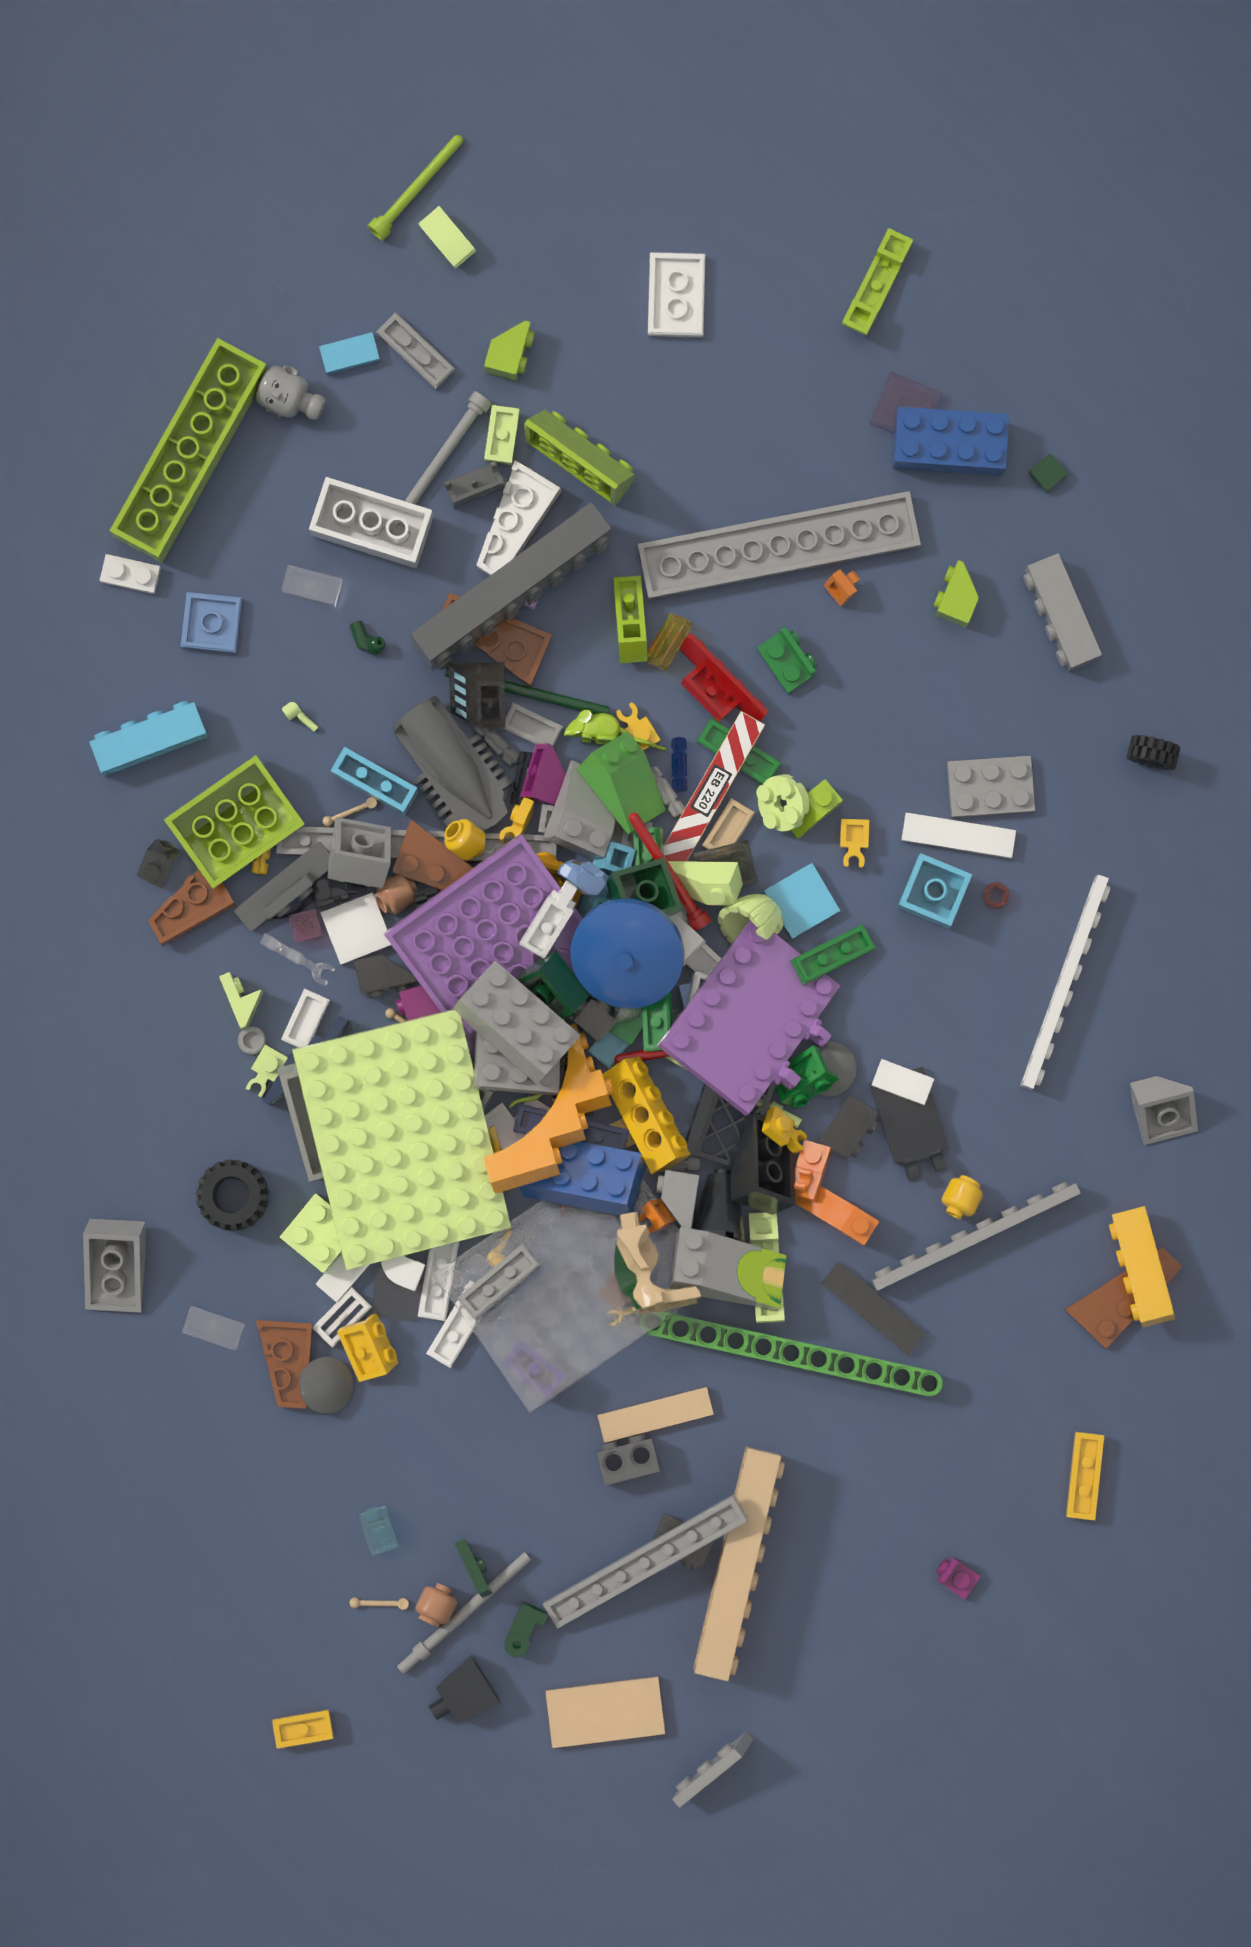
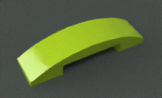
[842,228,913,336]

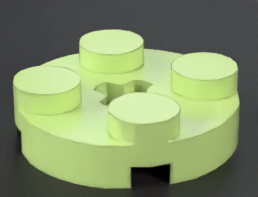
[756,774,809,831]

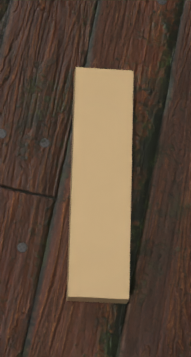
[597,1387,714,1443]

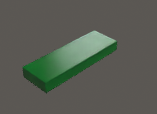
[696,718,781,785]
[790,924,876,986]

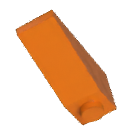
[795,1186,879,1246]

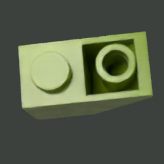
[484,321,535,381]
[933,560,979,628]

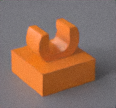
[823,569,860,607]
[638,1198,677,1234]

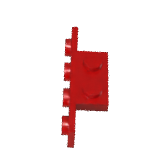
[679,633,769,722]

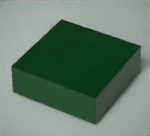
[1029,453,1068,493]

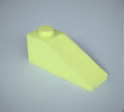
[668,861,743,905]

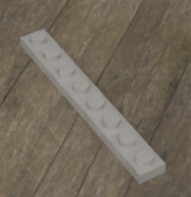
[871,1181,1081,1291]
[543,1494,749,1629]

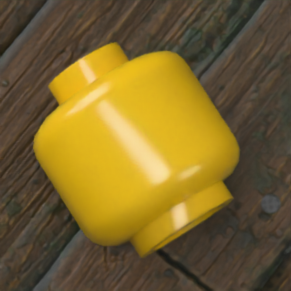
[444,819,486,861]
[941,1175,983,1219]

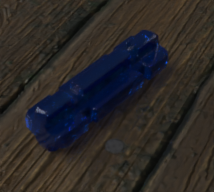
[671,737,687,792]

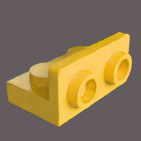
[337,1313,398,1382]

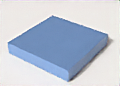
[180,592,243,654]

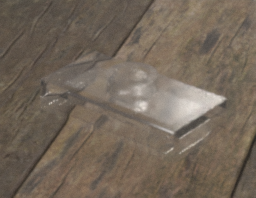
[281,565,343,607]
[182,1306,245,1351]

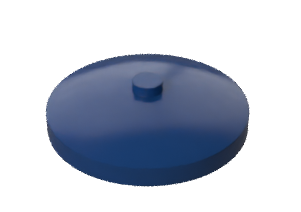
[570,899,685,1008]

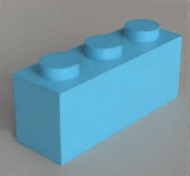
[331,747,419,816]

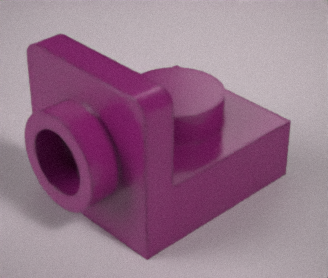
[936,1556,981,1600]

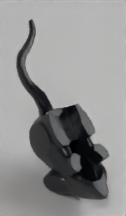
[266,876,367,922]

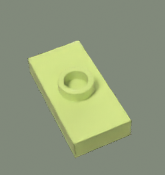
[484,405,520,465]

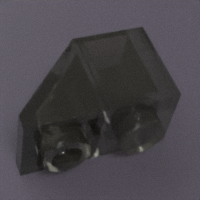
[354,955,417,999]

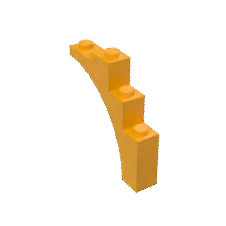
[484,1024,614,1194]

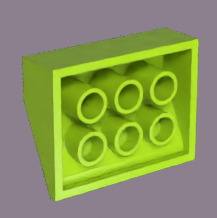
[524,410,635,506]
[164,755,304,888]

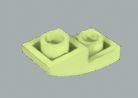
[419,206,476,269]

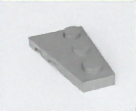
[672,1731,753,1808]

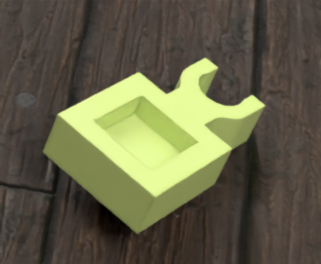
[245,1045,288,1098]

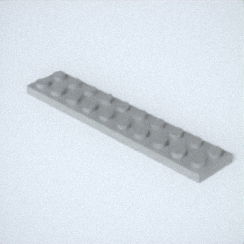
[638,491,921,600]

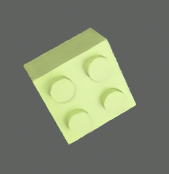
[280,1193,342,1273]

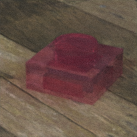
[288,909,323,944]

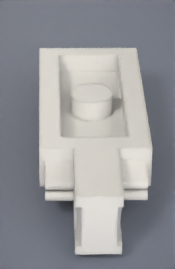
[519,880,577,958]

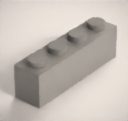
[1023,553,1102,672]

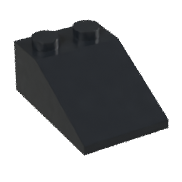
[731,1113,796,1215]

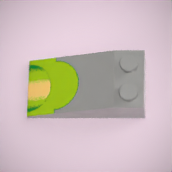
[668,1227,786,1310]

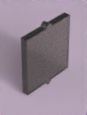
[372,1267,423,1322]

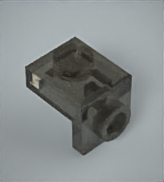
[136,839,181,888]

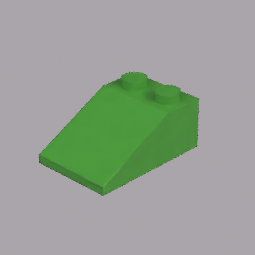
[577,731,666,835]

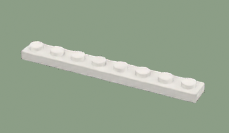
[1020,875,1111,1090]

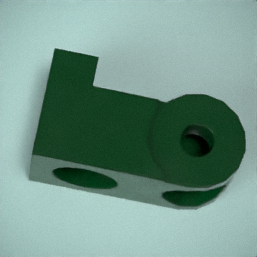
[504,1601,548,1658]

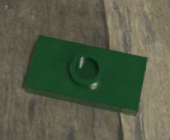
[455,1538,493,1598]

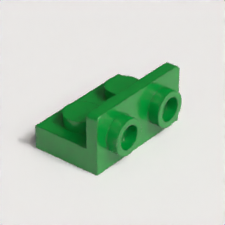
[756,627,817,695]
[775,1045,839,1109]

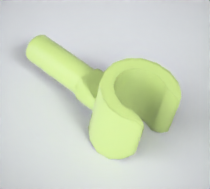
[282,702,318,732]

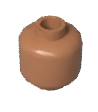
[374,874,418,915]
[415,1583,457,1628]

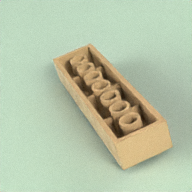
[693,1446,785,1681]

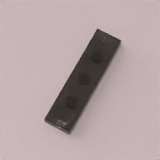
[821,1261,926,1355]

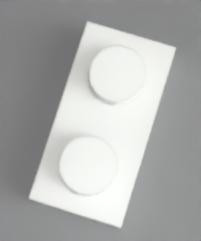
[100,554,161,595]

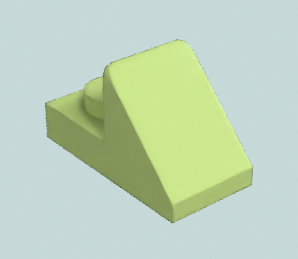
[219,972,263,1030]

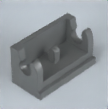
[444,461,505,509]

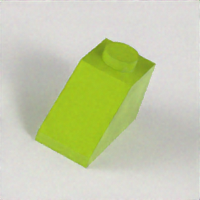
[791,779,843,839]

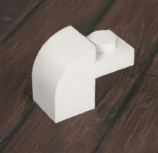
[381,1255,426,1291]

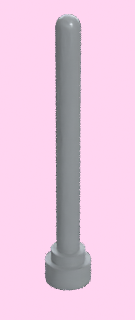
[405,391,492,505]

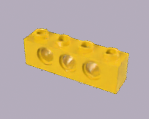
[602,1057,691,1174]

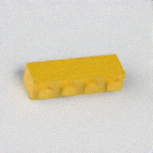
[1109,1206,1176,1328]

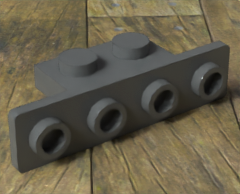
[234,842,330,931]

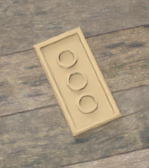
[545,1676,665,1748]

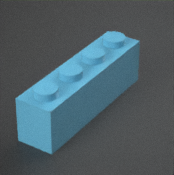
[89,701,209,776]

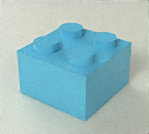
[897,853,972,929]

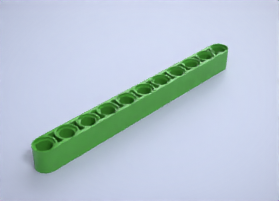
[640,1312,942,1396]

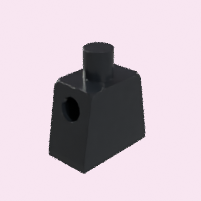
[428,1655,501,1722]

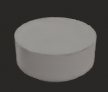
[238,1026,266,1055]

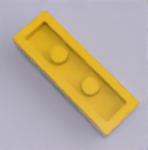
[1066,1432,1104,1520]

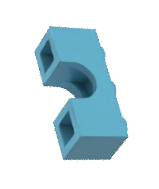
[578,841,636,918]

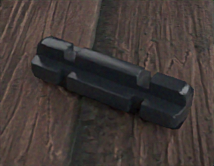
[510,751,533,806]

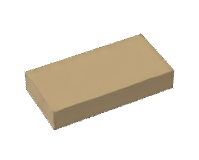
[702,798,755,861]

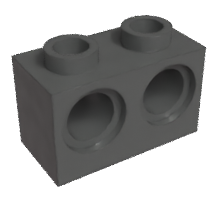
[597,1434,660,1486]

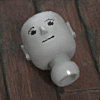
[256,365,326,420]

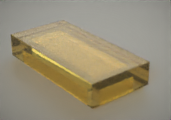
[646,613,693,671]

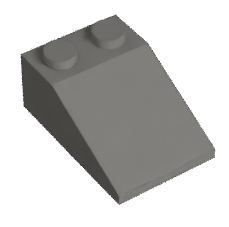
[543,760,615,859]
[83,1219,146,1312]

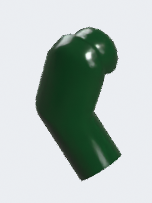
[349,620,385,655]

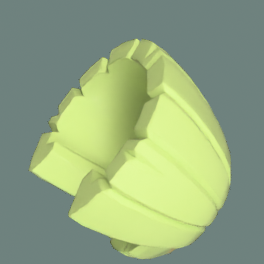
[718,894,784,944]

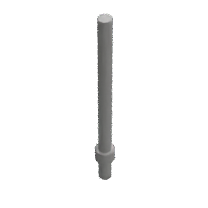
[397,1552,532,1674]

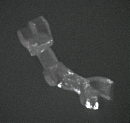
[260,933,335,985]

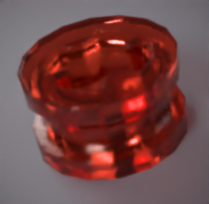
[983,882,1009,909]

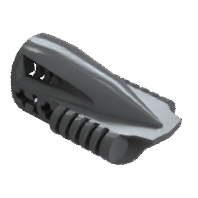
[391,696,514,831]

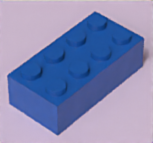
[892,407,1009,476]
[519,1142,645,1215]

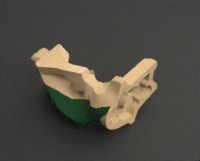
[614,1212,701,1314]

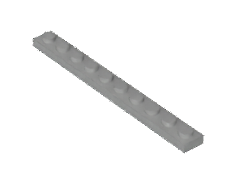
[276,826,557,862]

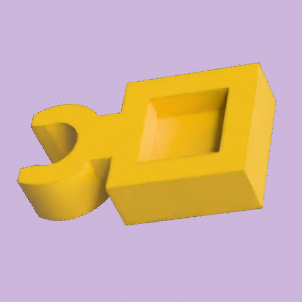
[617,702,660,751]
[840,819,869,868]
[762,1106,807,1153]

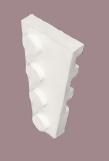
[476,460,562,575]

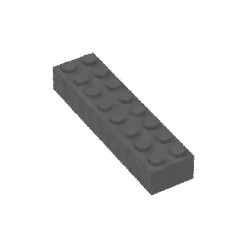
[410,502,611,672]

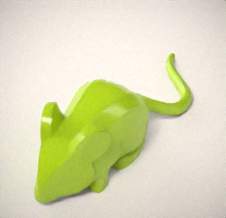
[564,710,667,751]

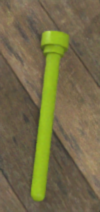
[367,135,463,241]

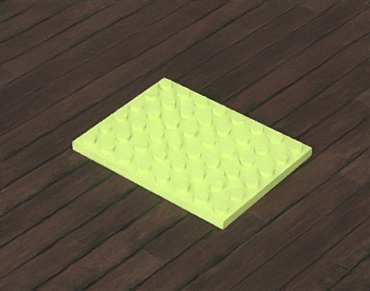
[292,1010,511,1270]

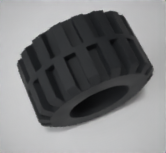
[196,1159,269,1231]

